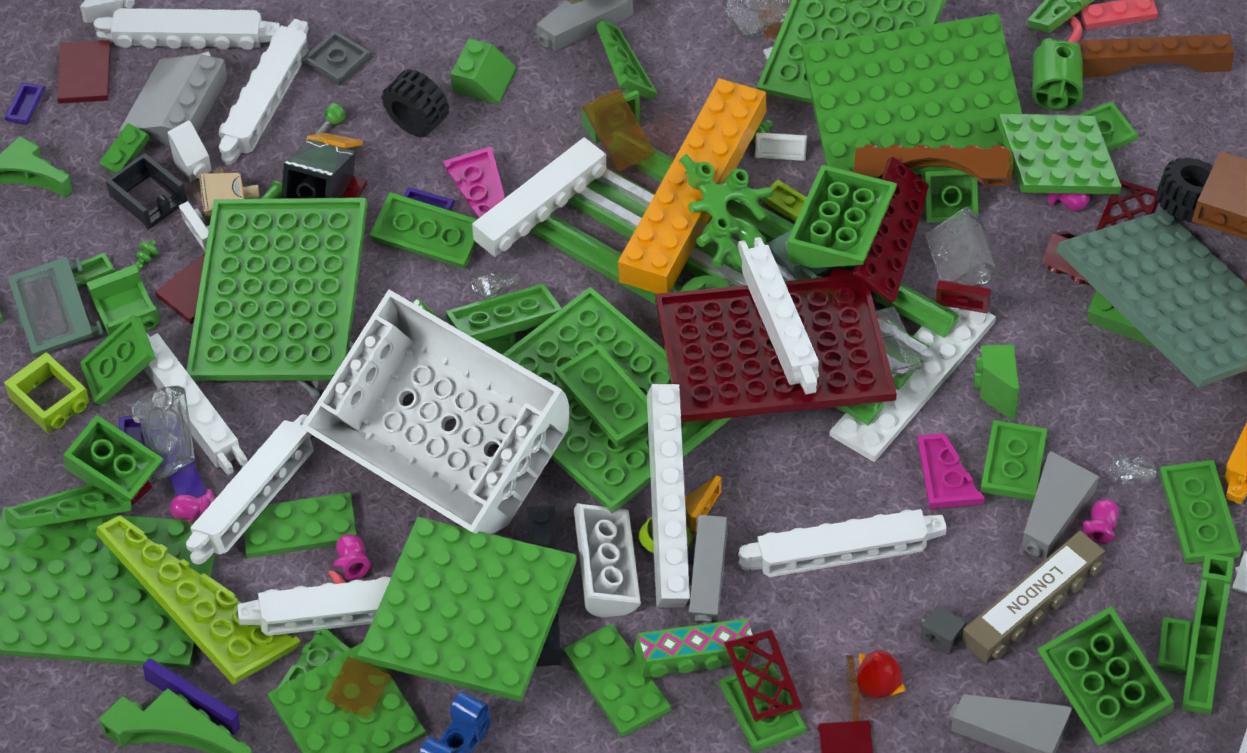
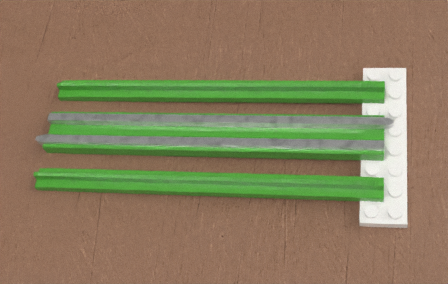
[530,131,996,462]

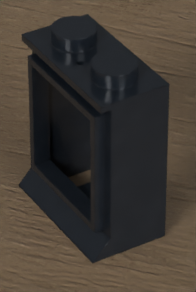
[105,153,188,230]

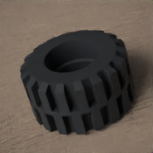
[381,69,449,138]
[1156,157,1213,223]

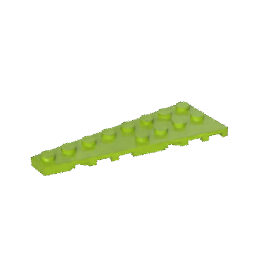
[96,515,301,685]

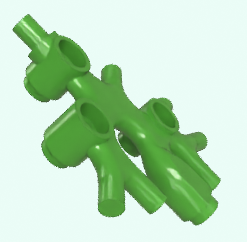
[679,154,772,268]

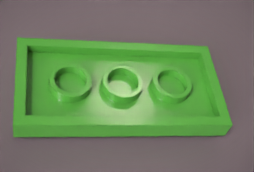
[369,192,478,269]
[445,283,562,342]
[554,343,648,447]
[1159,460,1241,564]
[244,492,357,559]
[563,623,671,737]

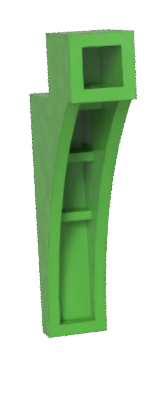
[1181,553,1234,715]
[98,689,253,753]

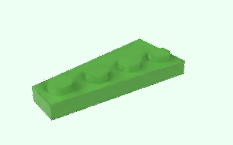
[1027,0,1094,33]
[596,19,658,100]
[5,484,131,529]

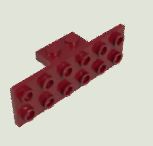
[853,156,929,303]

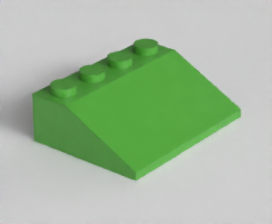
[787,165,897,268]
[1037,606,1174,747]

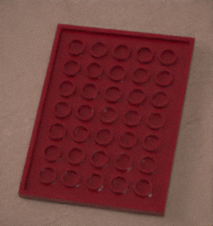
[655,274,897,423]

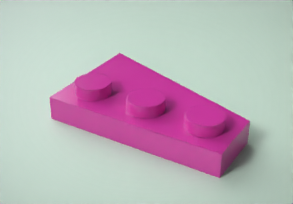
[917,433,985,509]

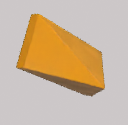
[685,475,721,532]

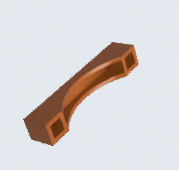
[1080,34,1234,77]
[853,144,1014,187]

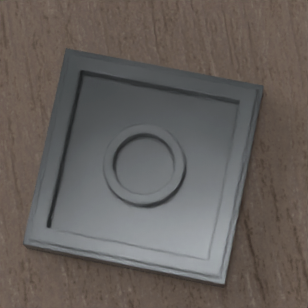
[302,30,372,86]

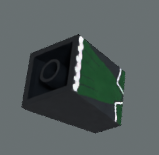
[281,139,356,199]

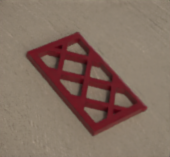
[1096,180,1158,231]
[724,630,802,722]

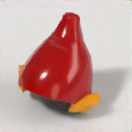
[857,650,906,698]

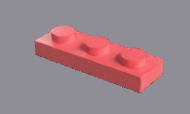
[1079,0,1158,30]

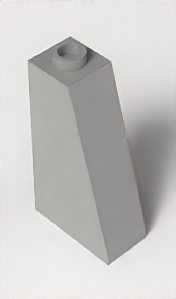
[537,0,633,51]
[1022,451,1099,559]
[689,515,728,625]
[949,694,1072,753]

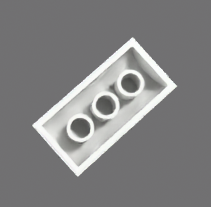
[574,503,641,617]

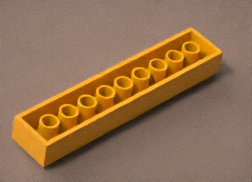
[618,78,766,294]

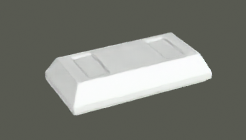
[755,133,807,161]

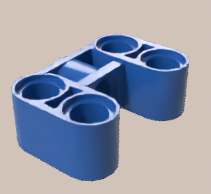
[419,692,491,753]

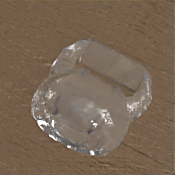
[471,271,520,299]

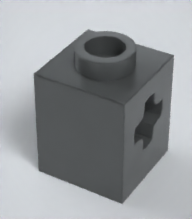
[919,605,966,655]

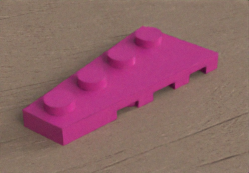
[443,146,506,219]

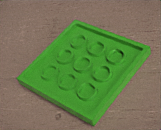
[997,114,1122,194]
[267,642,426,753]

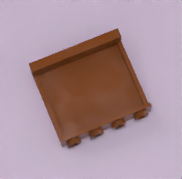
[1192,151,1247,240]

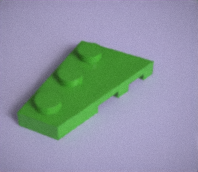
[278,628,350,687]

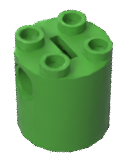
[1032,38,1083,111]

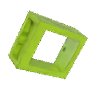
[4,352,90,433]

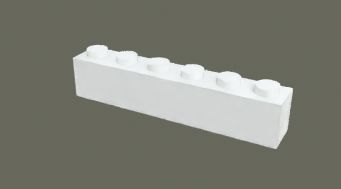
[472,137,606,257]

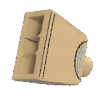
[199,173,260,226]

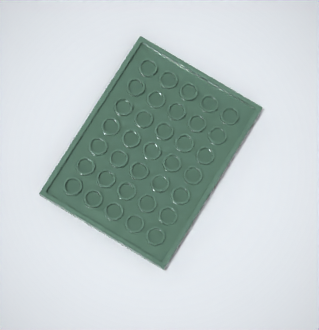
[1055,210,1247,388]

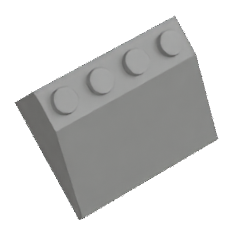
[119,54,228,146]

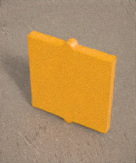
[306,133,363,149]

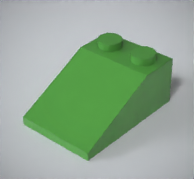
[63,415,164,501]

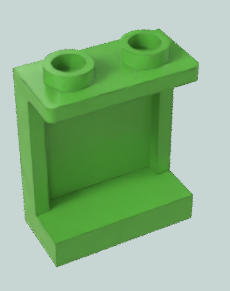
[87,264,161,336]

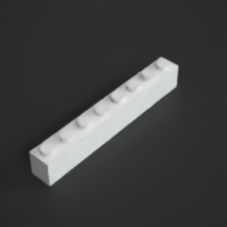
[647,384,690,608]

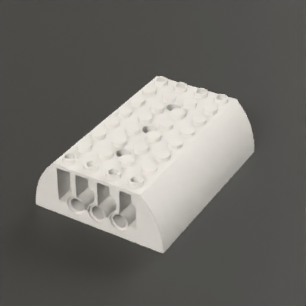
[301,290,569,534]

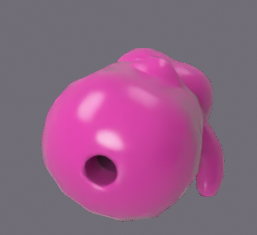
[1047,193,1090,211]
[170,489,216,523]
[1082,499,1119,544]
[333,534,372,581]

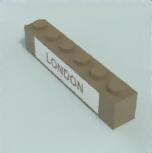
[962,531,1105,664]

